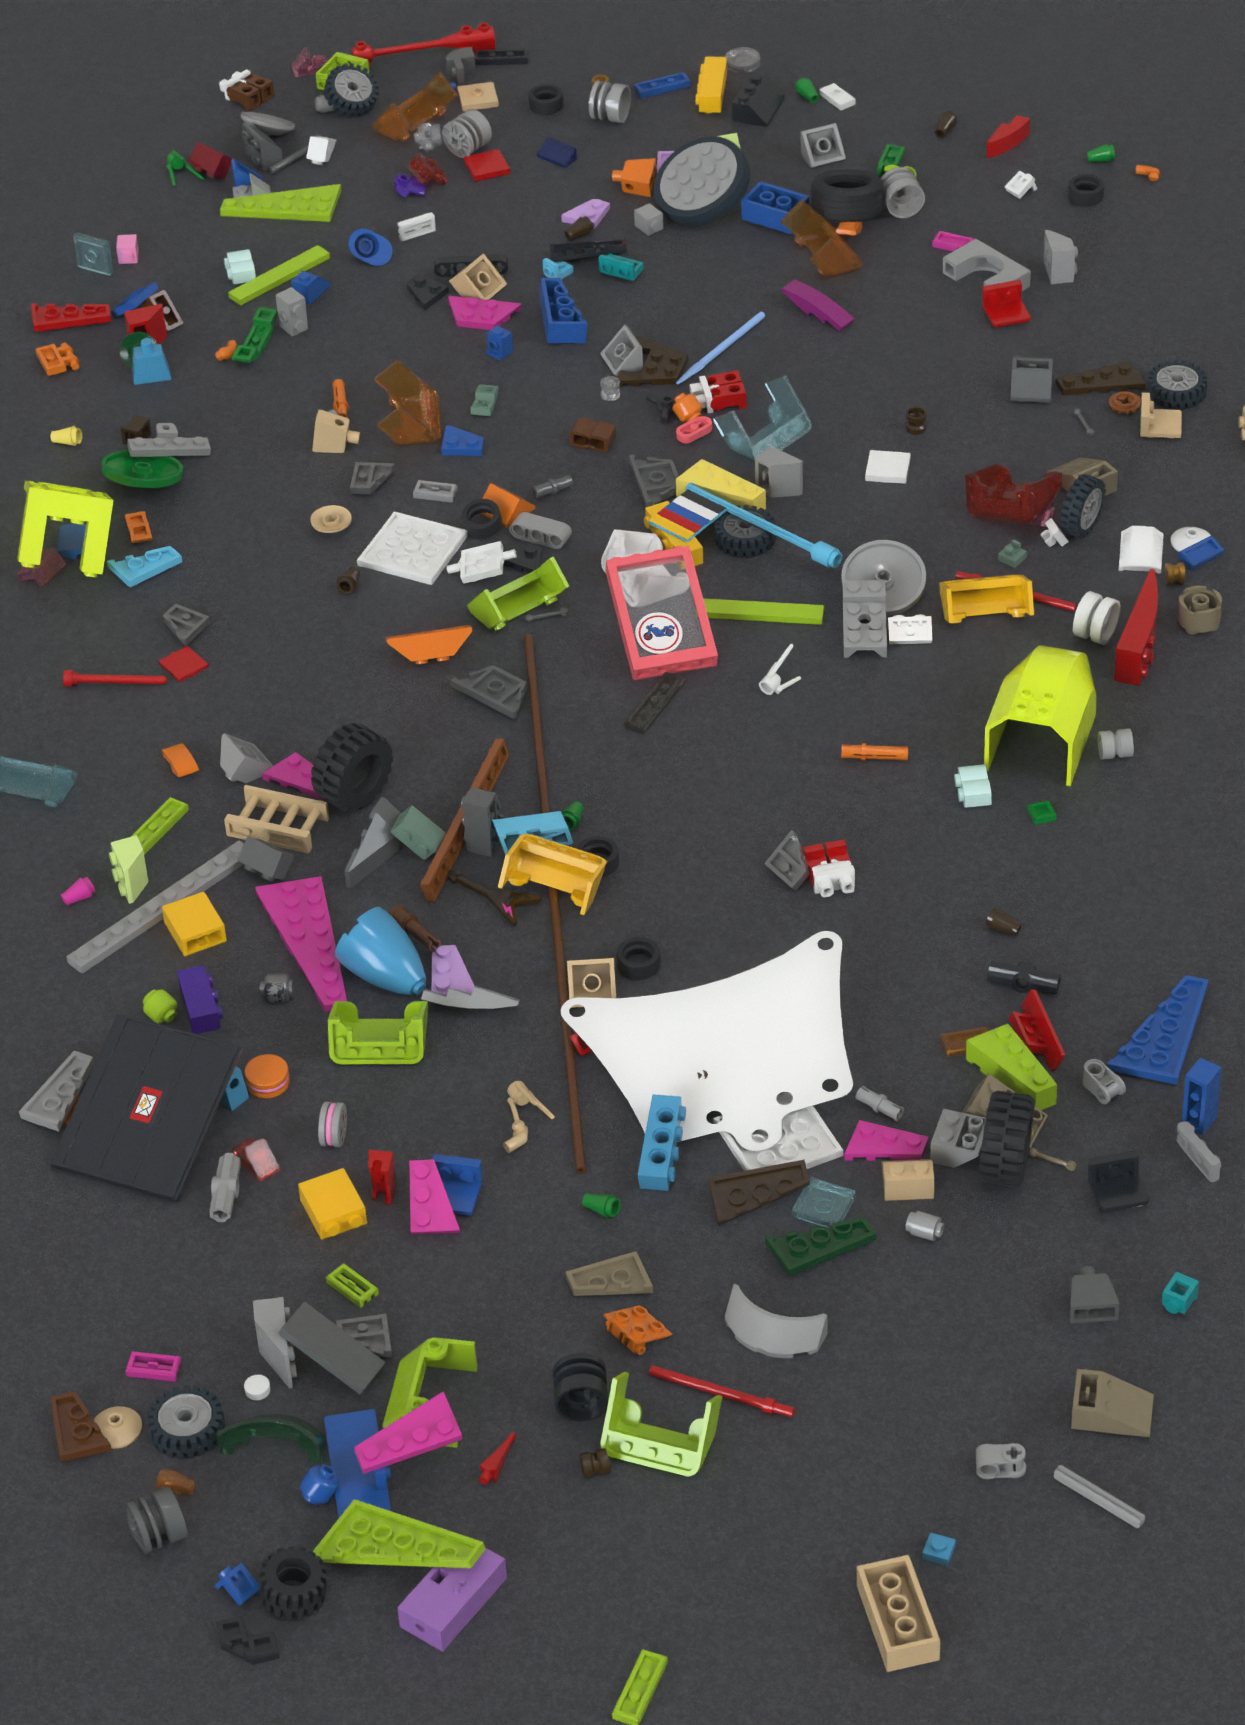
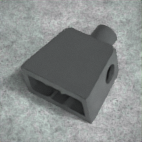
[1070,1266,1119,1323]

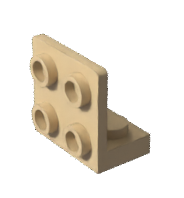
[1140,393,1182,438]

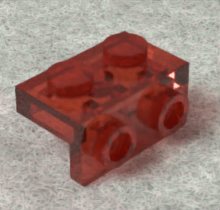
[407,152,448,186]

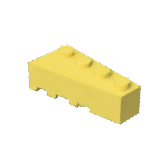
[676,459,766,510]

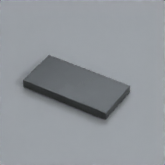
[279,1301,386,1394]

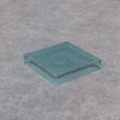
[73,232,114,276]
[791,1177,856,1228]

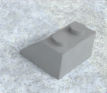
[1044,230,1078,284]

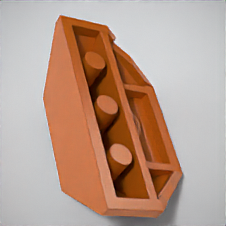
[385,625,472,664]

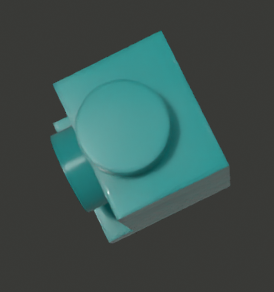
[1162,1272,1199,1314]

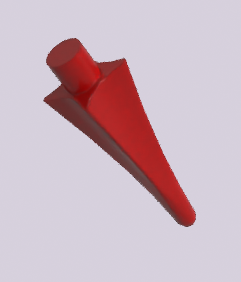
[479,1432,516,1485]

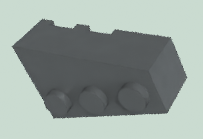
[461,787,505,857]

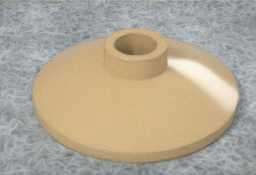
[310,505,352,533]
[94,1406,143,1449]

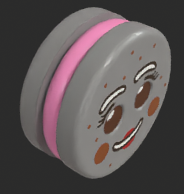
[318,1101,347,1147]

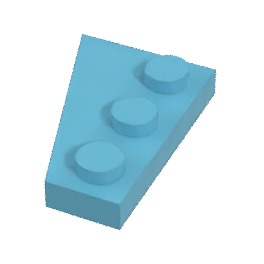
[107,546,182,587]

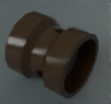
[906,407,926,435]
[579,1448,611,1479]

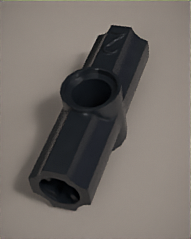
[987,961,1061,994]

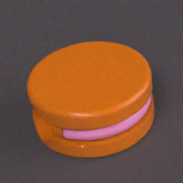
[244,1054,290,1099]

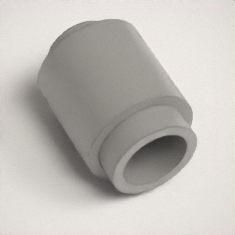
[906,1211,944,1241]

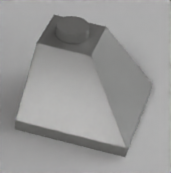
[220,733,273,783]

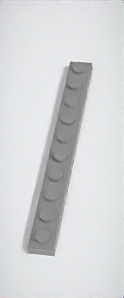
[66,840,244,974]

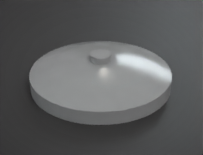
[841,540,926,616]

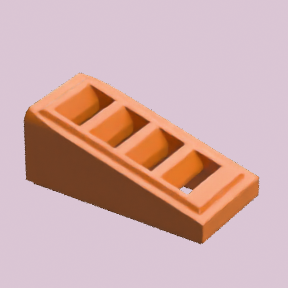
[837,222,863,236]

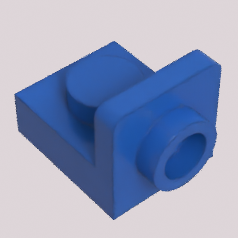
[214,1563,259,1606]

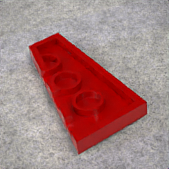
[31,303,111,332]

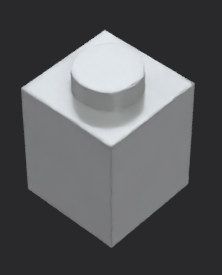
[634,203,663,236]

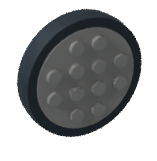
[654,137,750,227]

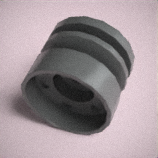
[125,1486,188,1555]

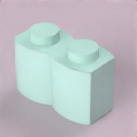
[224,249,256,284]
[954,764,992,808]

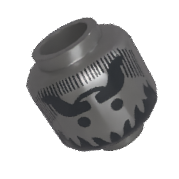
[260,973,295,1004]

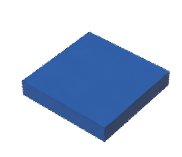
[111,282,159,318]

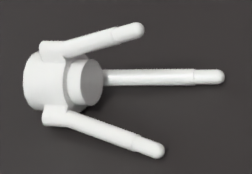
[759,644,801,695]

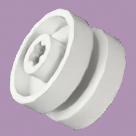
[1073,591,1121,645]

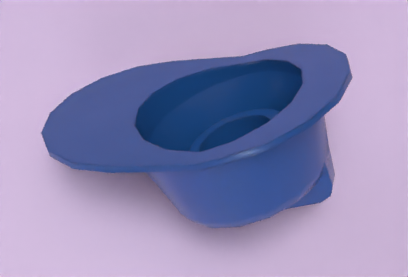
[348,229,393,266]

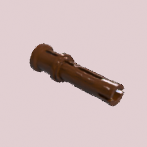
[389,904,441,952]

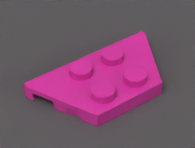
[448,296,521,330]

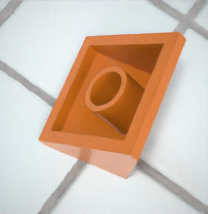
[480,483,535,528]

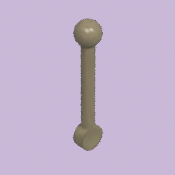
[1029,1148,1077,1171]

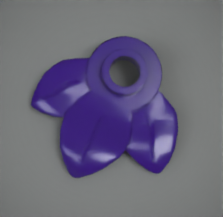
[394,174,428,198]

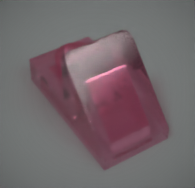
[291,47,328,77]

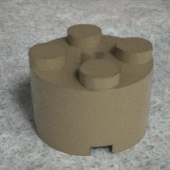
[1178,586,1222,635]

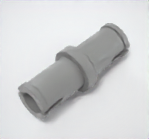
[856,1086,904,1121]

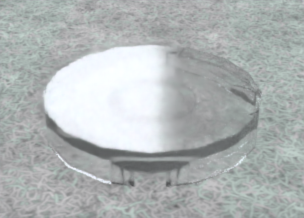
[725,47,760,72]

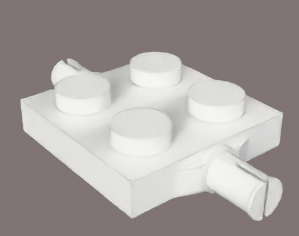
[447,541,517,584]

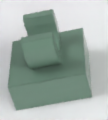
[998,539,1027,568]

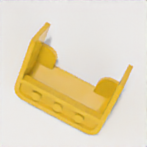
[939,575,1034,623]
[498,834,606,915]

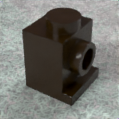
[121,415,152,444]

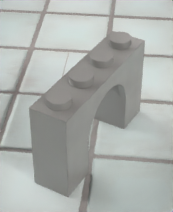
[943,239,1031,291]

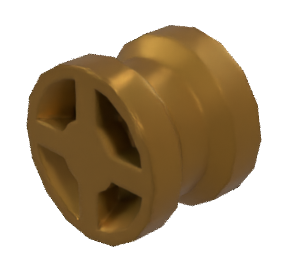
[1165,562,1185,584]

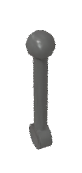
[1073,408,1095,437]
[525,607,568,622]

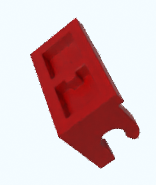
[368,1150,397,1205]

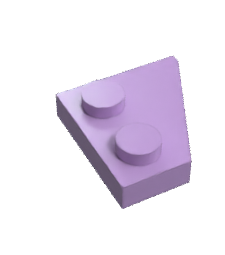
[561,199,610,229]

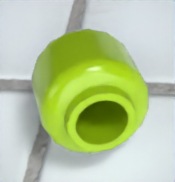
[143,989,178,1024]

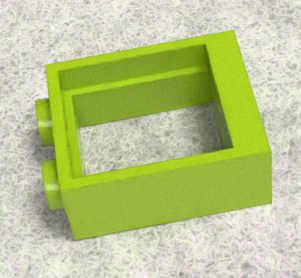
[316,52,369,90]

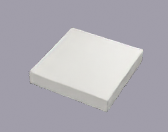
[865,450,911,484]

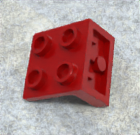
[982,280,1031,327]

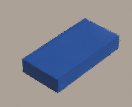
[1178,535,1224,571]

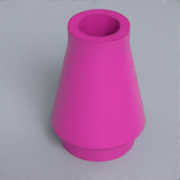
[60,877,96,906]

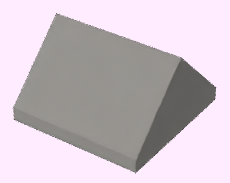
[801,123,846,168]
[600,325,643,376]

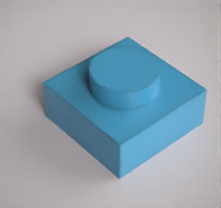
[922,1533,956,1566]

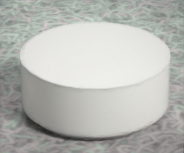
[244,1375,270,1400]

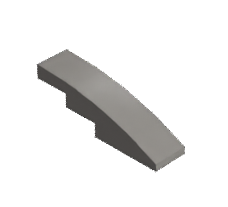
[421,986,520,1009]

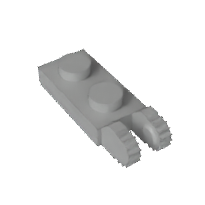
[1177,1121,1221,1183]

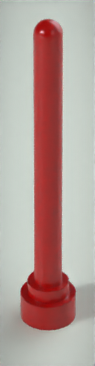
[63,670,167,687]

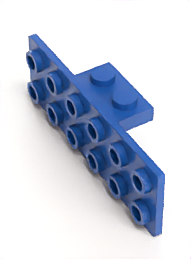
[324,1409,391,1518]

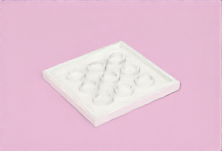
[357,512,468,585]
[713,1092,843,1171]

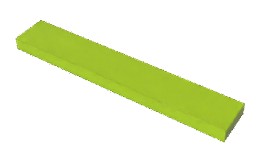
[228,245,330,306]
[695,598,824,625]

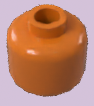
[673,393,702,422]

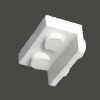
[888,614,932,645]

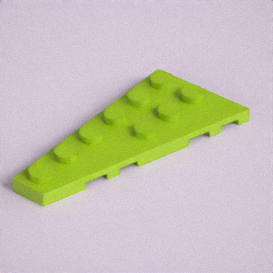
[313,1499,486,1568]

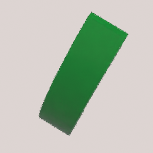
[232,307,278,363]

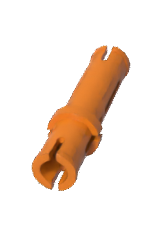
[332,379,349,418]
[841,743,908,761]

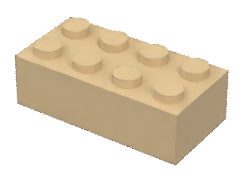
[857,1555,940,1672]

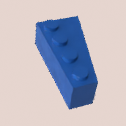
[539,278,588,344]

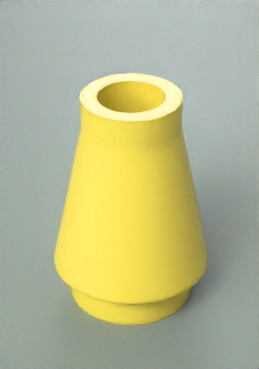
[51,426,82,446]

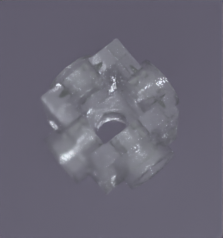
[414,123,442,151]

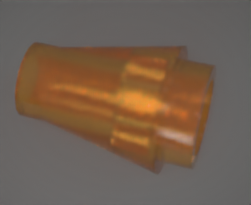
[156,1467,196,1496]

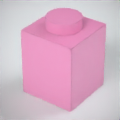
[116,234,139,264]

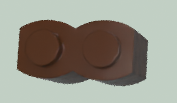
[570,418,616,453]

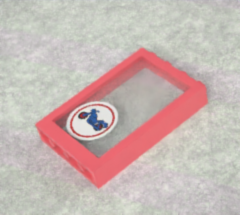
[605,546,718,680]

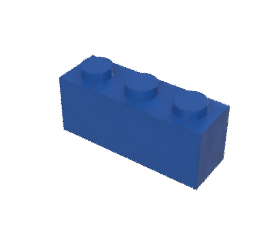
[1182,1058,1222,1135]

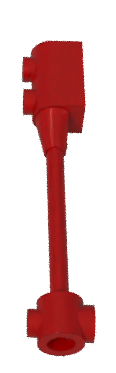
[351,23,496,67]

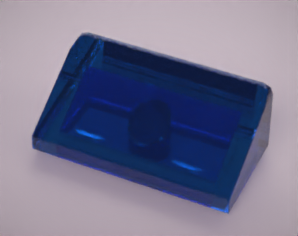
[537,137,577,168]

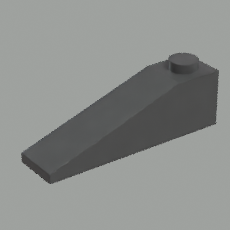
[345,797,404,889]

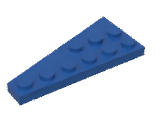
[1107,975,1209,1085]

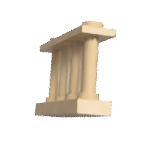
[224,785,329,854]

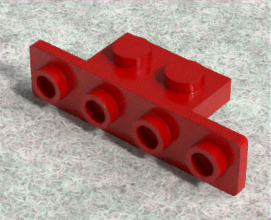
[1008,989,1065,1071]

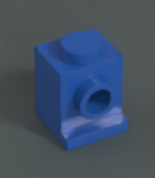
[485,326,513,361]

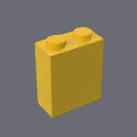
[162,891,227,956]
[298,1168,367,1240]

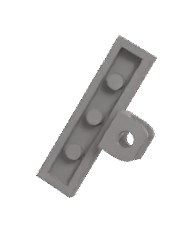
[127,423,211,457]

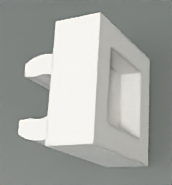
[1041,518,1069,547]

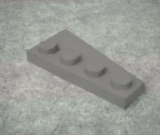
[19,1051,95,1131]

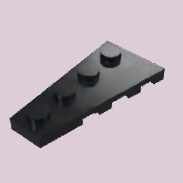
[550,239,627,262]

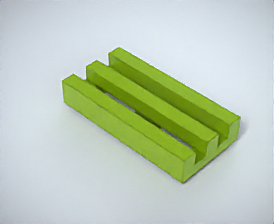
[326,1263,379,1308]

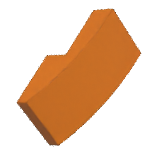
[125,511,152,544]
[162,743,199,778]

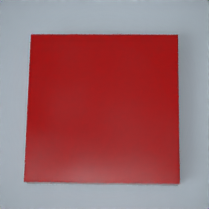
[464,149,510,182]

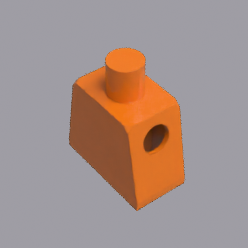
[612,158,657,197]

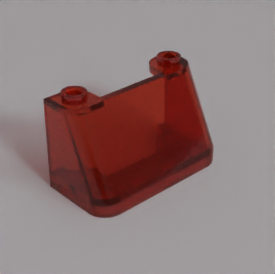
[965,464,1062,524]

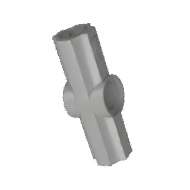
[209,1153,241,1222]

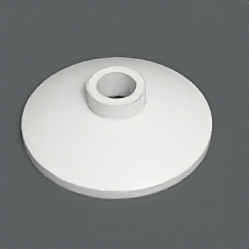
[1171,527,1211,552]

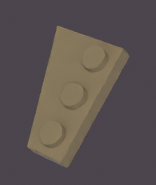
[566,1251,653,1296]

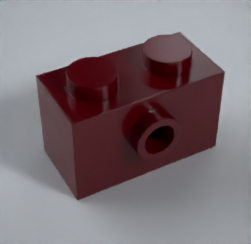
[188,141,232,179]

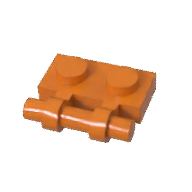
[36,343,79,376]

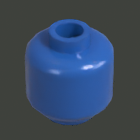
[300,1465,339,1505]

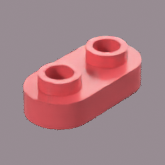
[676,416,712,444]

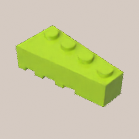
[966,1024,1057,1110]

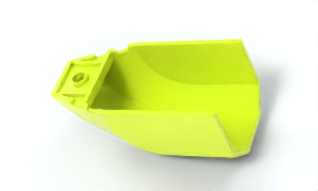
[984,645,1096,786]

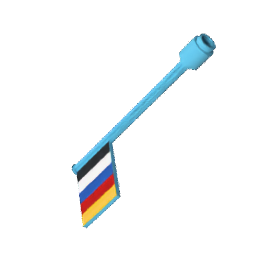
[649,483,843,568]

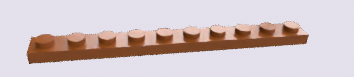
[420,738,509,902]

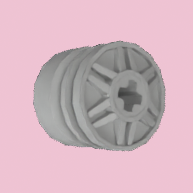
[589,80,631,123]
[442,109,492,158]
[881,167,925,218]

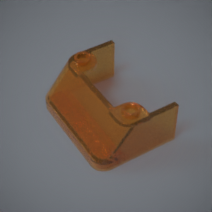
[372,72,458,142]
[780,199,864,277]
[374,360,442,445]

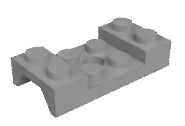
[843,580,887,658]

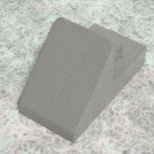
[232,173,271,198]

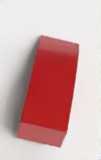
[987,115,1030,158]

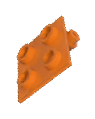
[604,1305,672,1355]

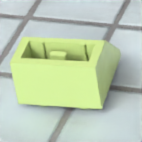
[109,835,148,904]

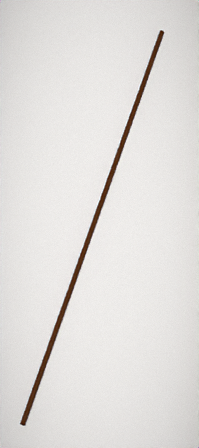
[524,634,586,1174]

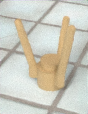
[507,1081,555,1121]

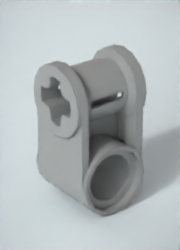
[1082,1059,1126,1104]
[976,1443,1026,1479]

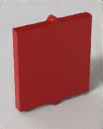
[159,646,209,682]

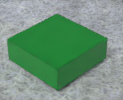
[1027,800,1056,825]

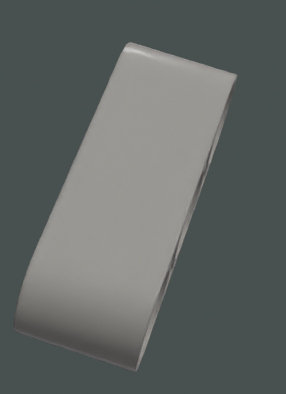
[509,512,572,549]

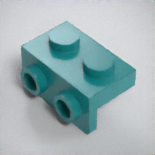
[599,254,644,281]

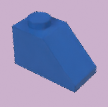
[291,271,331,305]

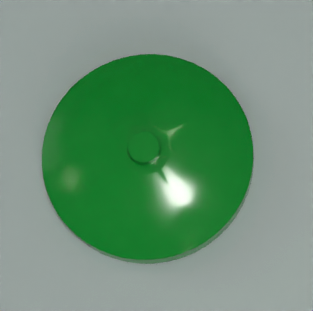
[101,450,183,488]

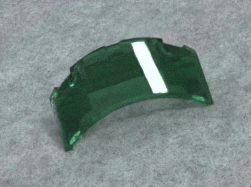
[217,1414,326,1463]

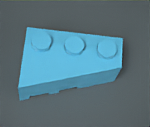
[492,811,573,856]

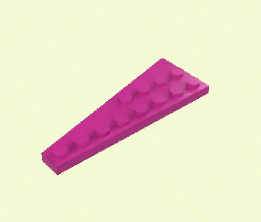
[255,876,347,1012]

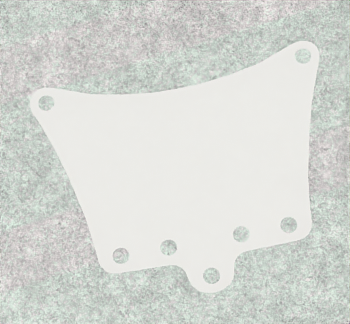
[561,931,853,1151]

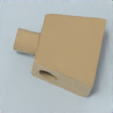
[312,410,360,453]

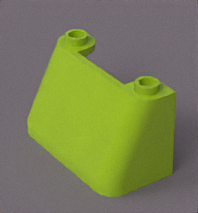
[328,1001,428,1064]

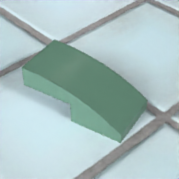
[471,384,499,416]

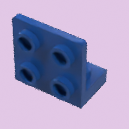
[432,1154,483,1216]

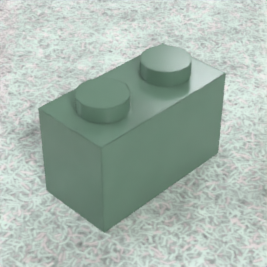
[390,805,446,860]

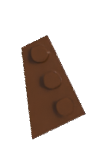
[50,1391,112,1462]

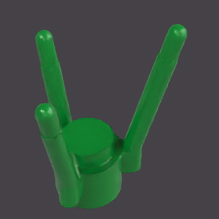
[167,150,204,186]

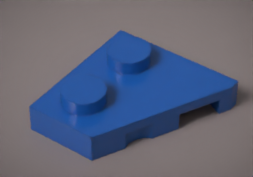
[441,425,484,456]

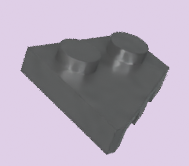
[350,462,395,495]
[163,603,210,646]
[764,830,811,891]
[336,1314,392,1358]

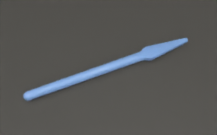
[676,312,765,384]

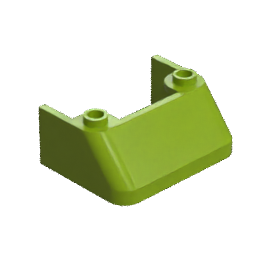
[467,556,569,631]
[383,1338,477,1448]
[601,1372,722,1476]

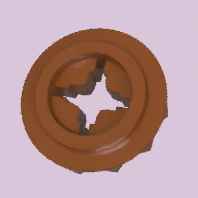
[1109,391,1141,415]

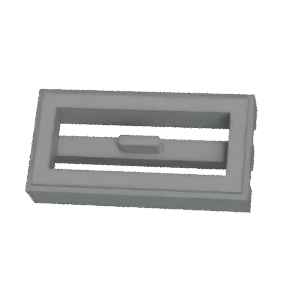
[413,480,458,503]

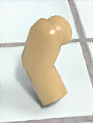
[503,1120,528,1153]

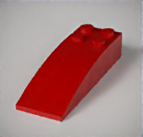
[1114,569,1158,686]

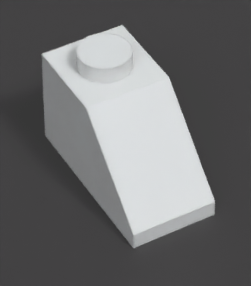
[307,136,336,165]

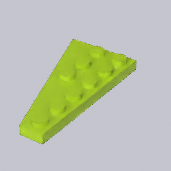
[220,184,341,222]

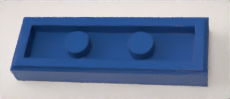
[634,72,691,99]

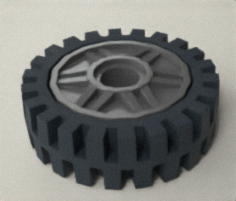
[715,505,776,558]

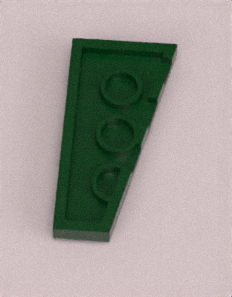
[765,1217,877,1276]

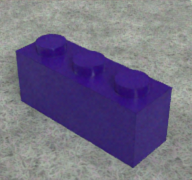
[177,965,223,1034]

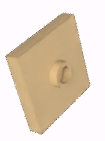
[457,82,499,111]

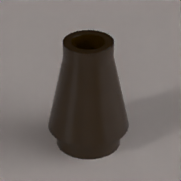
[935,111,957,138]
[564,216,593,241]
[337,567,360,594]
[986,908,1022,936]

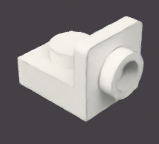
[1005,171,1038,199]

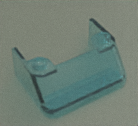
[713,375,812,462]
[0,756,78,807]

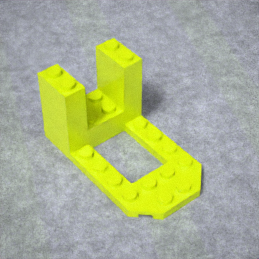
[17,480,113,577]

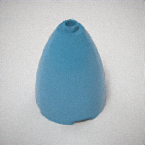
[335,907,426,996]

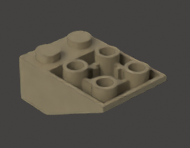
[1047,457,1118,496]
[962,1074,1048,1149]
[1071,1369,1154,1437]

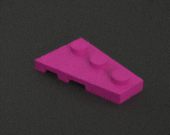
[262,752,323,800]
[844,1120,929,1161]
[409,1160,461,1235]

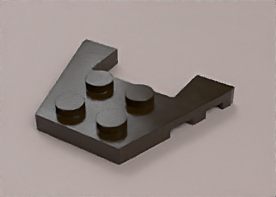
[615,336,688,387]

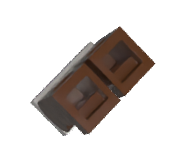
[219,69,275,111]

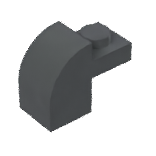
[446,47,476,84]

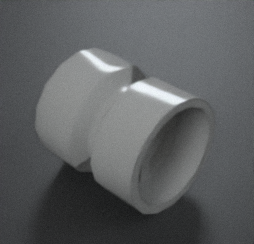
[1098,728,1134,760]

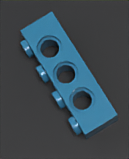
[638,1094,686,1191]

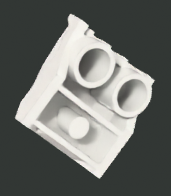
[1119,526,1163,573]

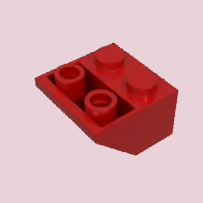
[124,304,167,344]

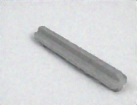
[1054,1465,1145,1528]

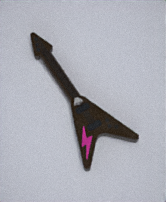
[447,870,541,926]

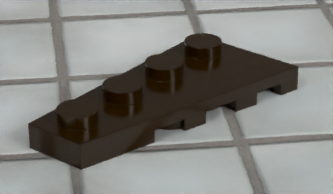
[1056,361,1146,396]
[708,1160,810,1226]

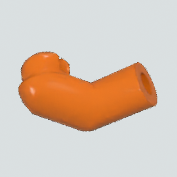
[1136,165,1160,181]
[215,340,237,361]

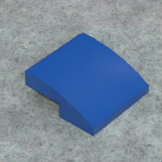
[56,524,86,560]

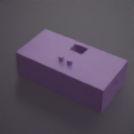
[397,1548,507,1652]

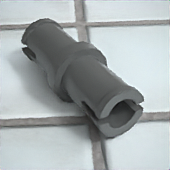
[531,474,573,499]

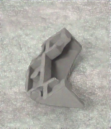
[725,1284,828,1358]

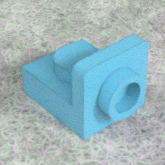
[543,258,573,279]

